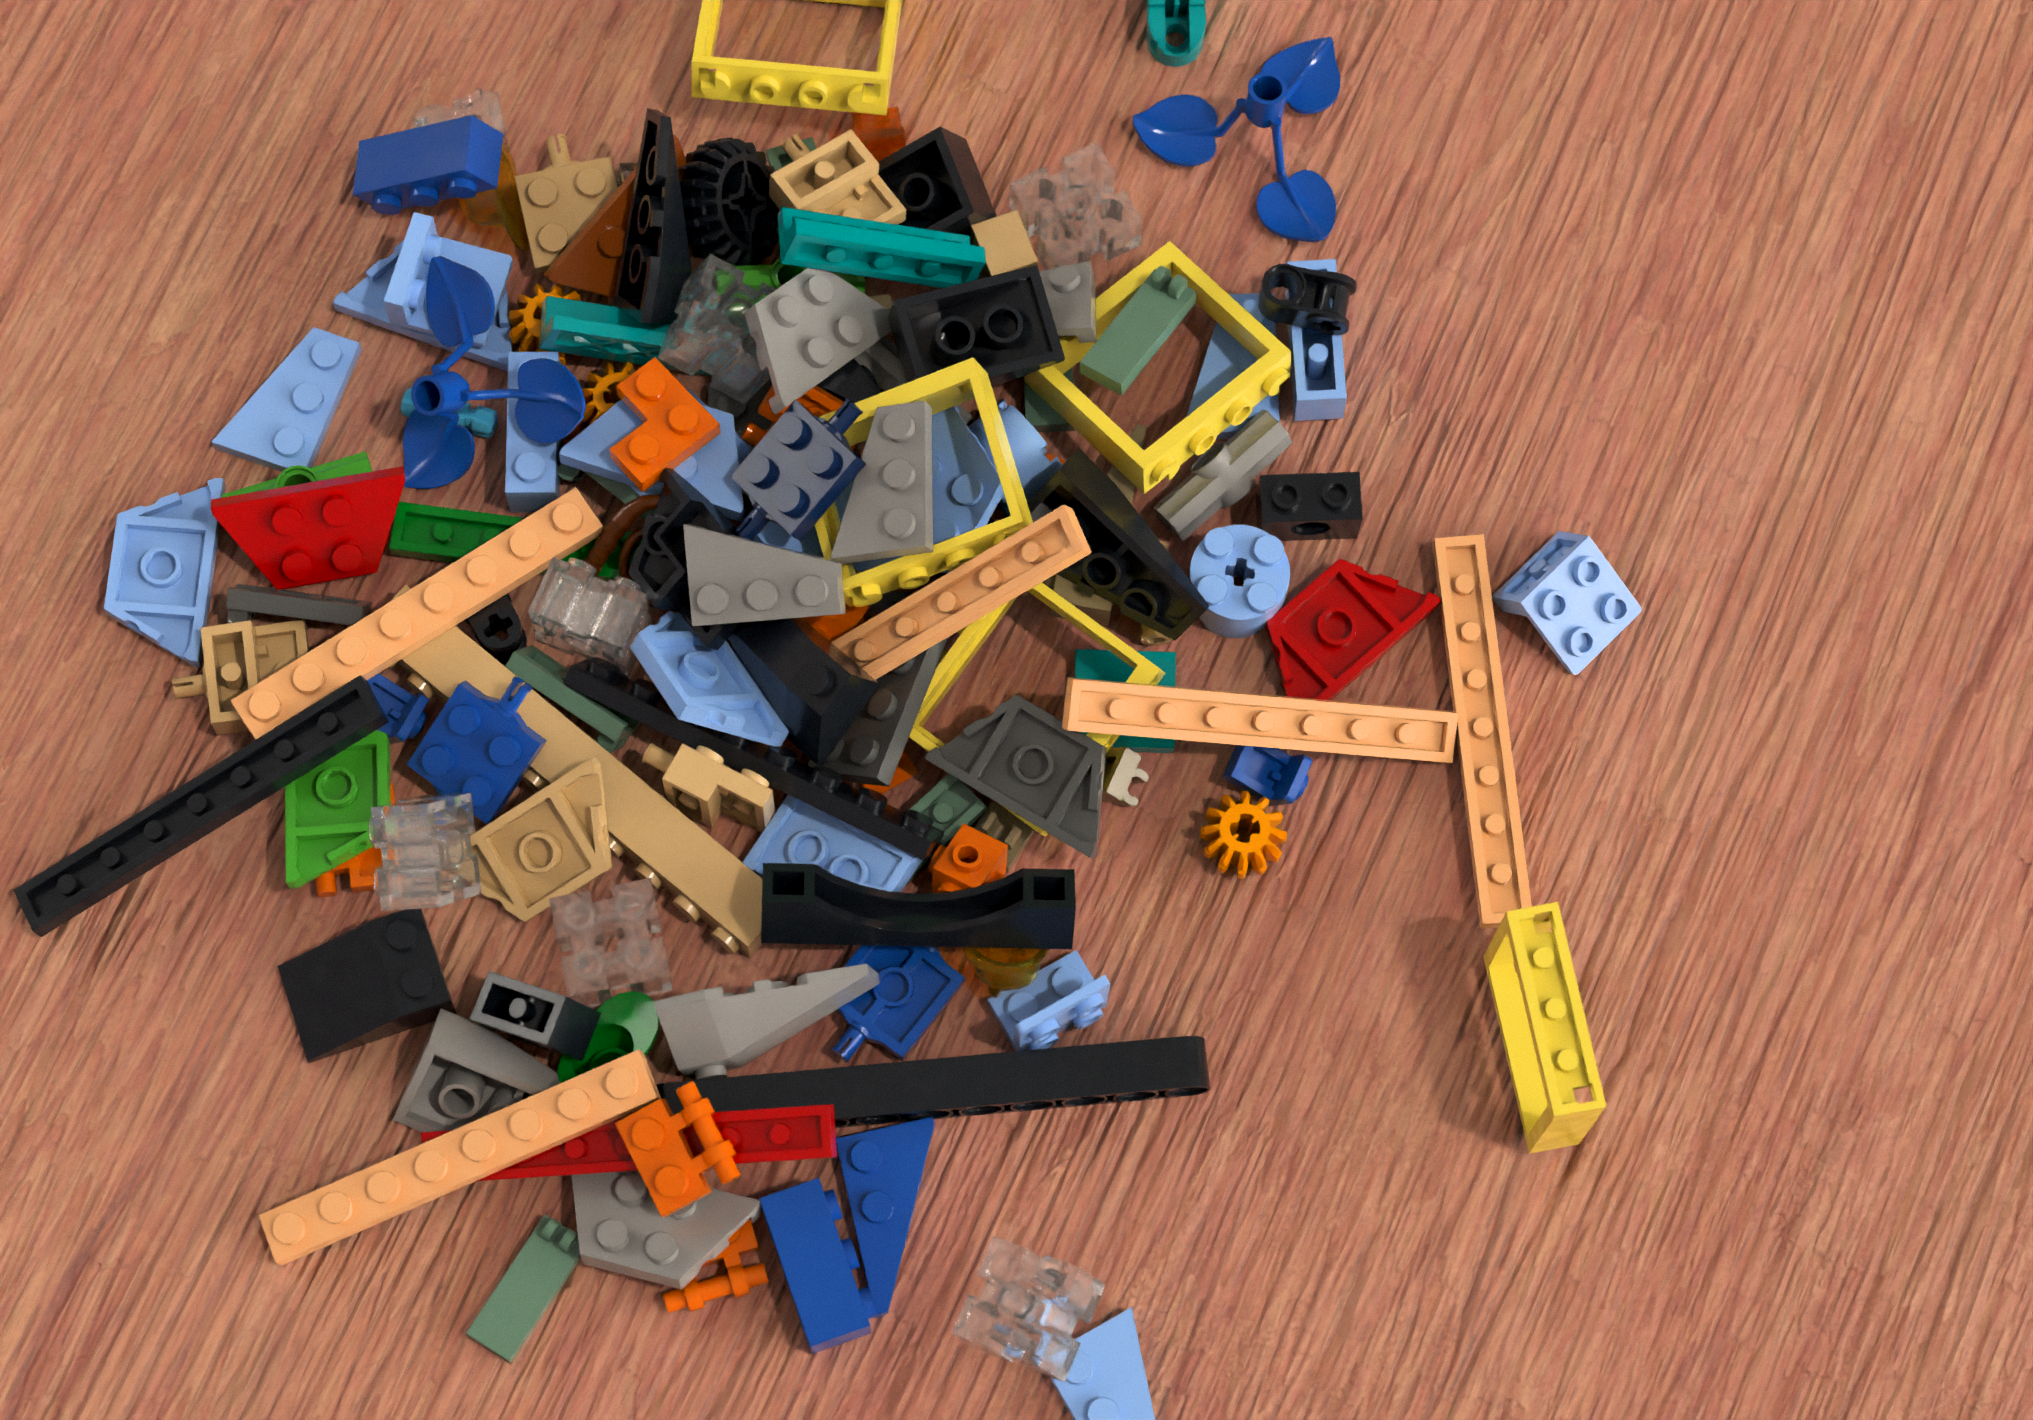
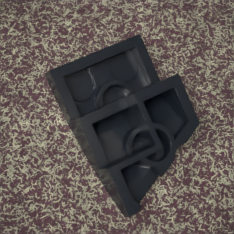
[628,468,742,650]

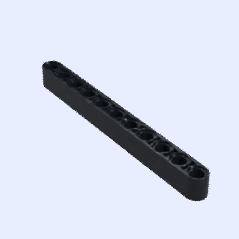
[656,1036,1211,1128]

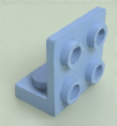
[383,212,513,347]
[1492,531,1641,675]
[987,950,1111,1051]

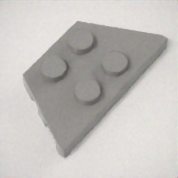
[744,268,892,415]
[571,1171,762,1289]

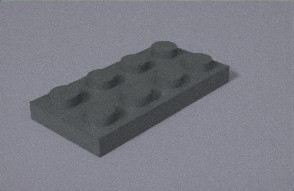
[808,591,948,787]

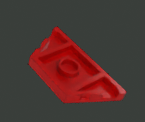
[211,466,405,590]
[1265,559,1442,700]

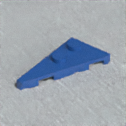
[836,1117,934,1318]

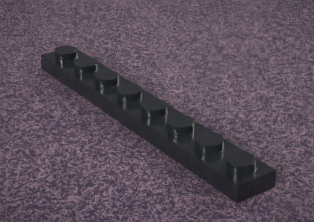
[563,657,945,860]
[13,675,389,937]

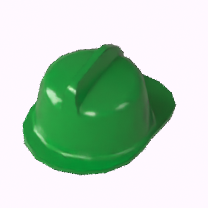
[557,991,660,1083]

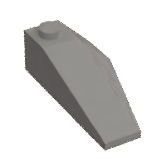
[654,964,880,1080]
[393,1009,624,1132]

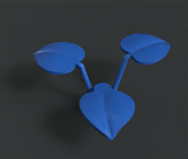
[1132,37,1340,242]
[403,256,586,489]

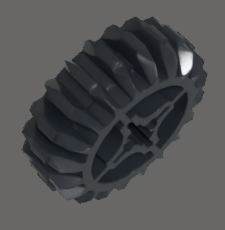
[678,137,779,268]

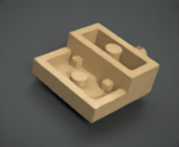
[769,129,907,225]
[514,134,618,274]
[172,619,310,735]
[642,743,775,832]

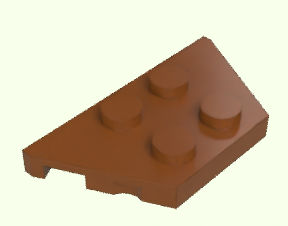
[543,134,693,297]

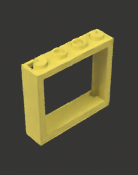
[691,0,902,115]
[1024,241,1291,494]
[815,357,1033,607]
[909,582,1165,836]
[1483,902,1606,1154]

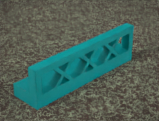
[777,207,986,288]
[539,296,748,377]

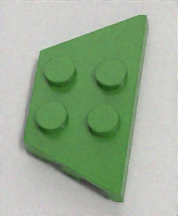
[285,730,391,889]

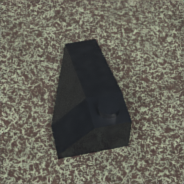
[613,108,695,324]
[1027,448,1209,641]
[728,618,880,766]

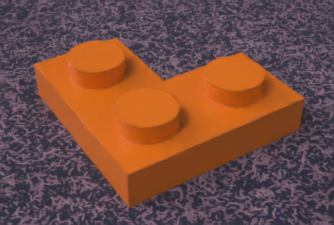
[609,357,721,492]

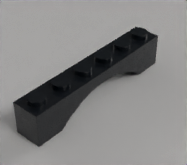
[761,863,1076,949]

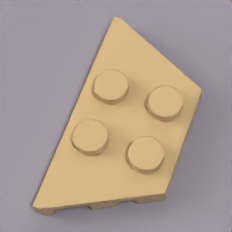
[435,756,613,922]

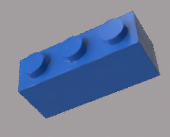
[353,115,503,215]
[759,1178,877,1354]

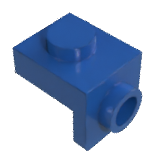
[367,673,429,744]
[1222,745,1312,806]

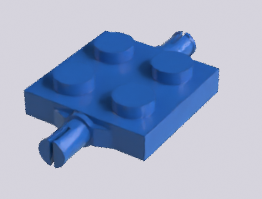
[406,677,547,827]
[831,945,965,1063]

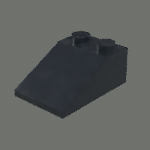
[865,127,997,279]
[888,265,1065,387]
[278,904,457,1063]

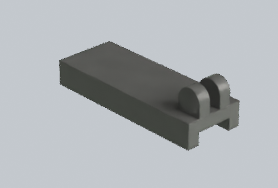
[226,584,372,625]

